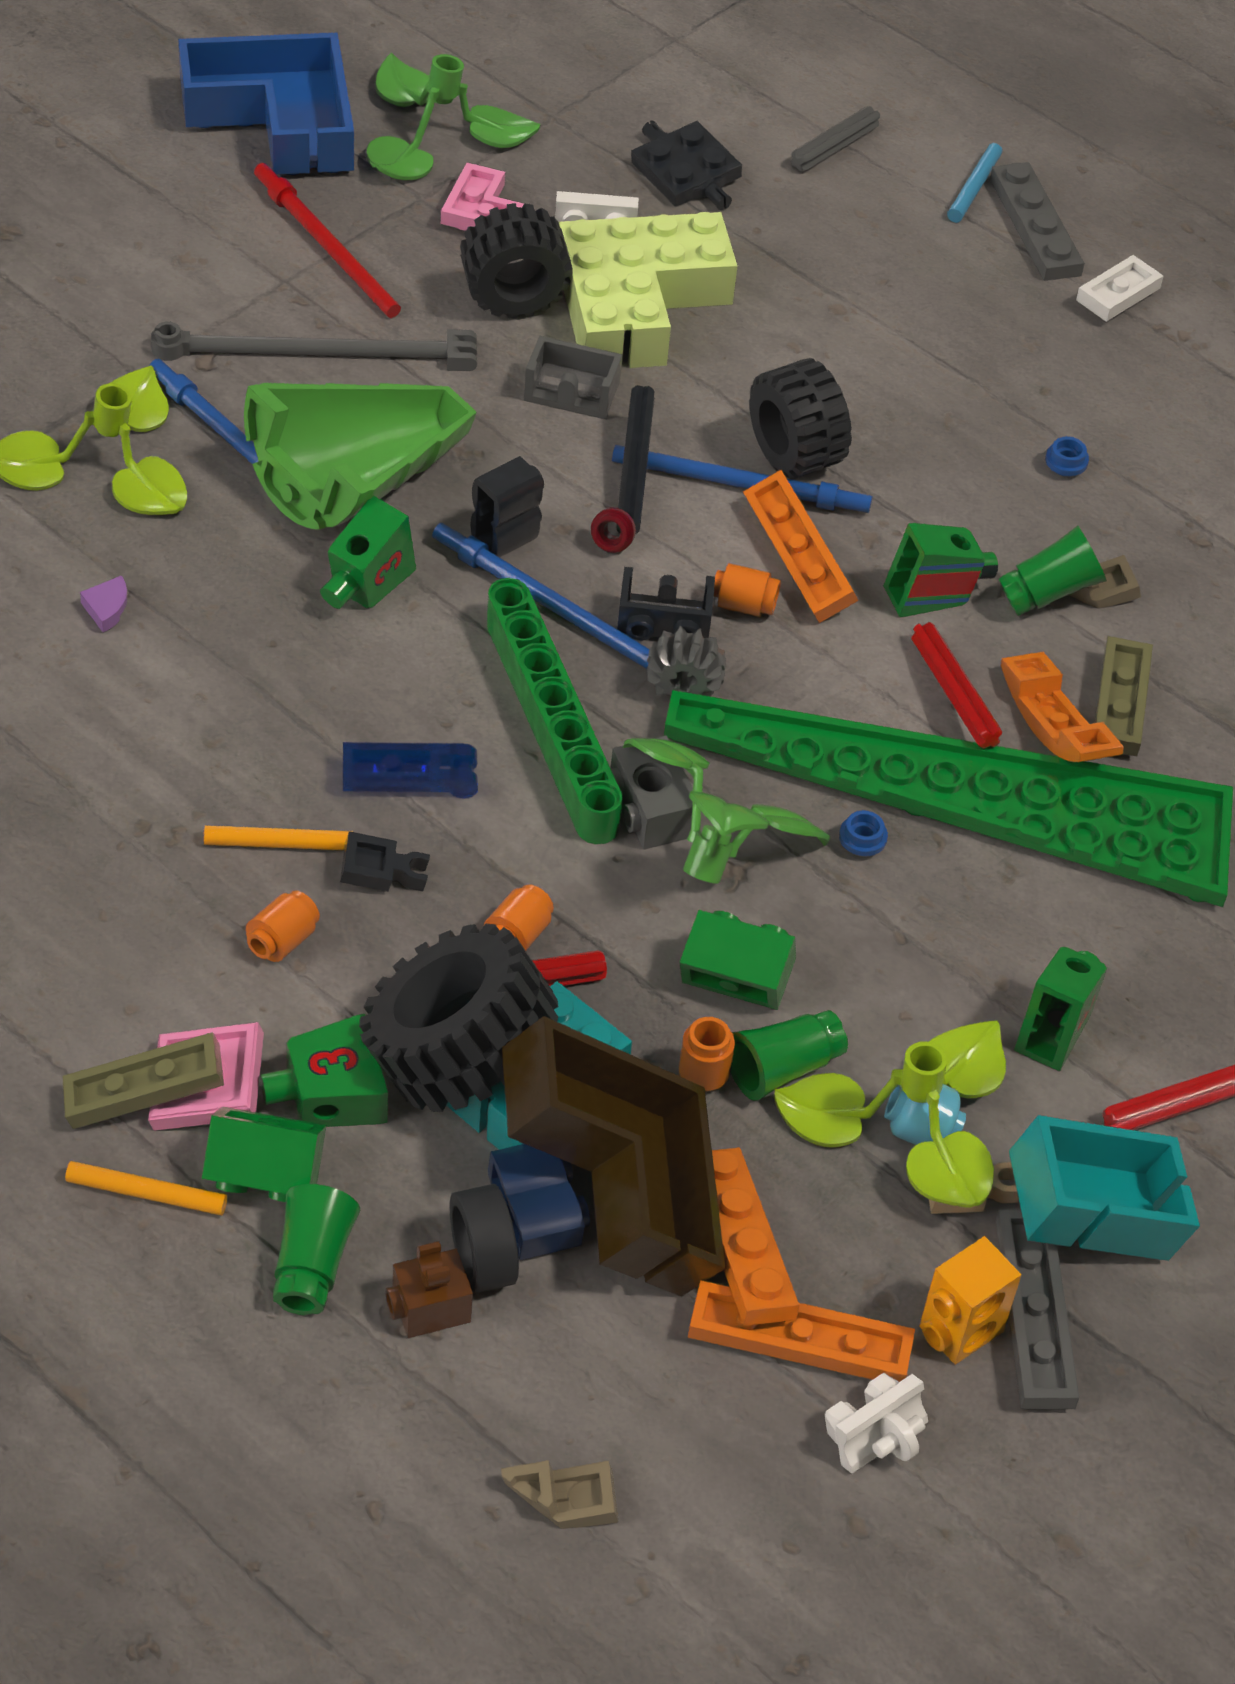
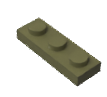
[1094,636,1153,756]
[62,1032,224,1129]

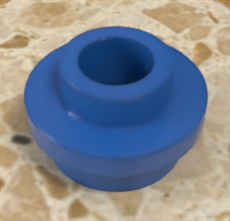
[1045,436,1089,476]
[839,810,888,856]

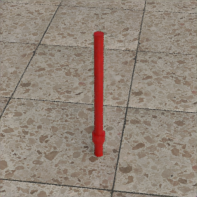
[254,163,401,318]

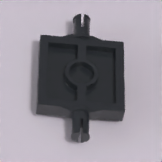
[631,120,742,211]

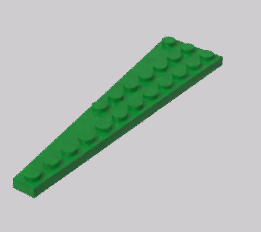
[664,690,1233,907]

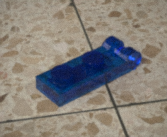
[343,742,478,799]

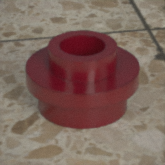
[591,507,636,553]

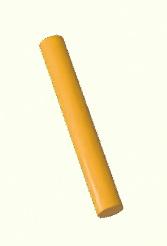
[204,825,353,850]
[65,1161,227,1216]

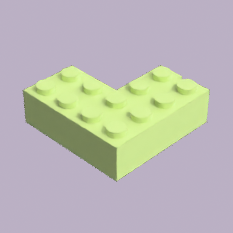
[559,212,737,368]

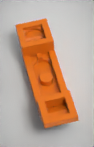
[1001,652,1124,762]

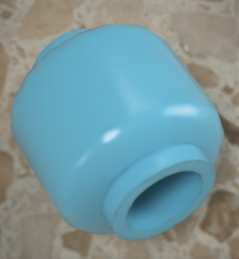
[884,1084,966,1145]

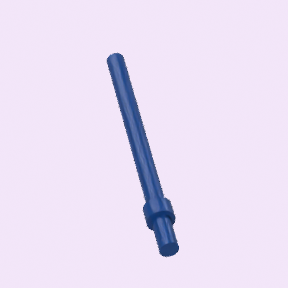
[149,359,259,464]
[612,445,873,513]
[432,523,649,669]

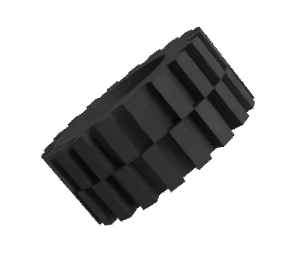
[359,923,559,1112]

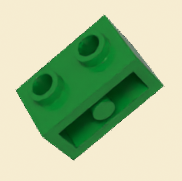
[679,910,796,1010]
[202,1106,327,1202]

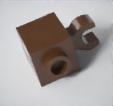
[385,1241,473,1338]

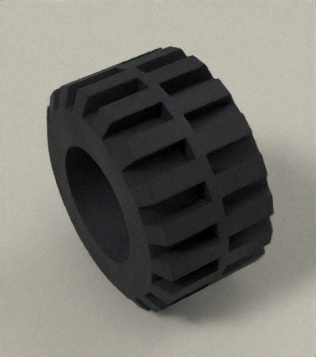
[460,203,573,318]
[749,358,852,479]

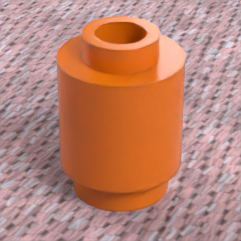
[714,563,781,617]
[484,885,554,951]
[246,891,320,962]
[679,1017,735,1091]

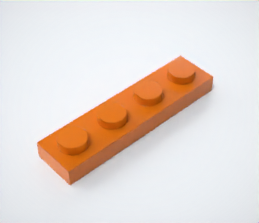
[743,470,859,623]
[712,1147,800,1326]
[688,1280,915,1382]

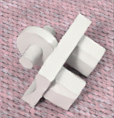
[825,1373,928,1474]

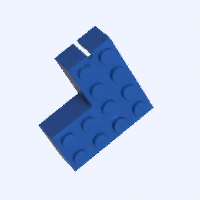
[178,32,354,175]

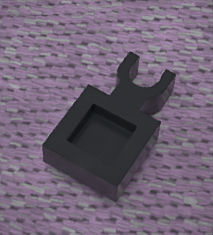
[340,831,430,892]

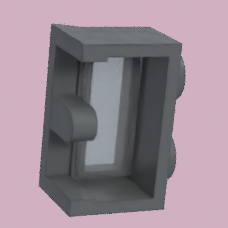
[524,336,622,420]

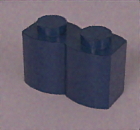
[488,1144,590,1261]

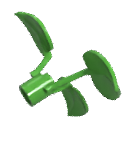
[366,53,540,180]
[623,738,830,884]

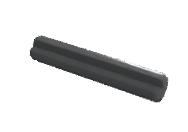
[790,106,880,172]

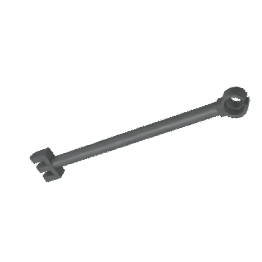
[151,321,477,371]

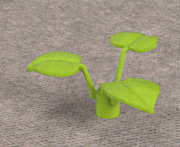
[0,366,187,515]
[774,1020,1006,1208]

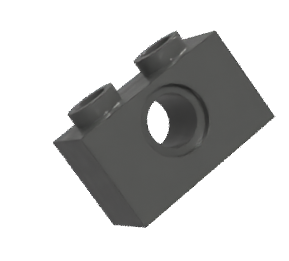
[611,735,693,850]

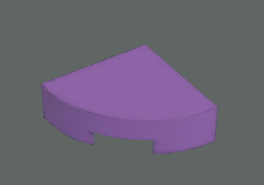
[80,576,127,632]

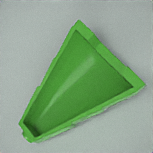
[244,383,477,529]

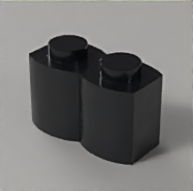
[470,456,544,558]

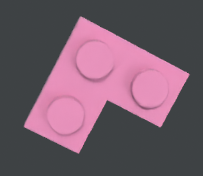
[440,163,524,231]

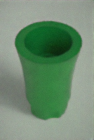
[999,525,1107,616]
[730,1010,848,1101]
[273,1184,360,1316]

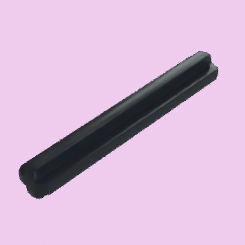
[616,385,655,535]

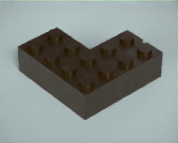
[502,1016,725,1297]

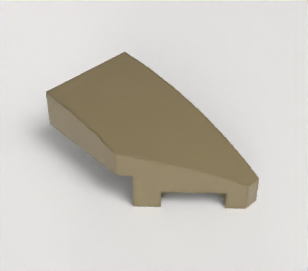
[1069,555,1141,608]
[501,1460,619,1529]

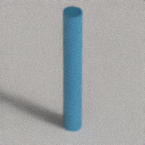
[947,143,1003,223]

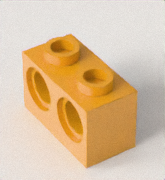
[919,1236,1022,1365]

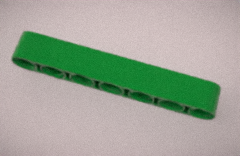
[487,578,622,845]

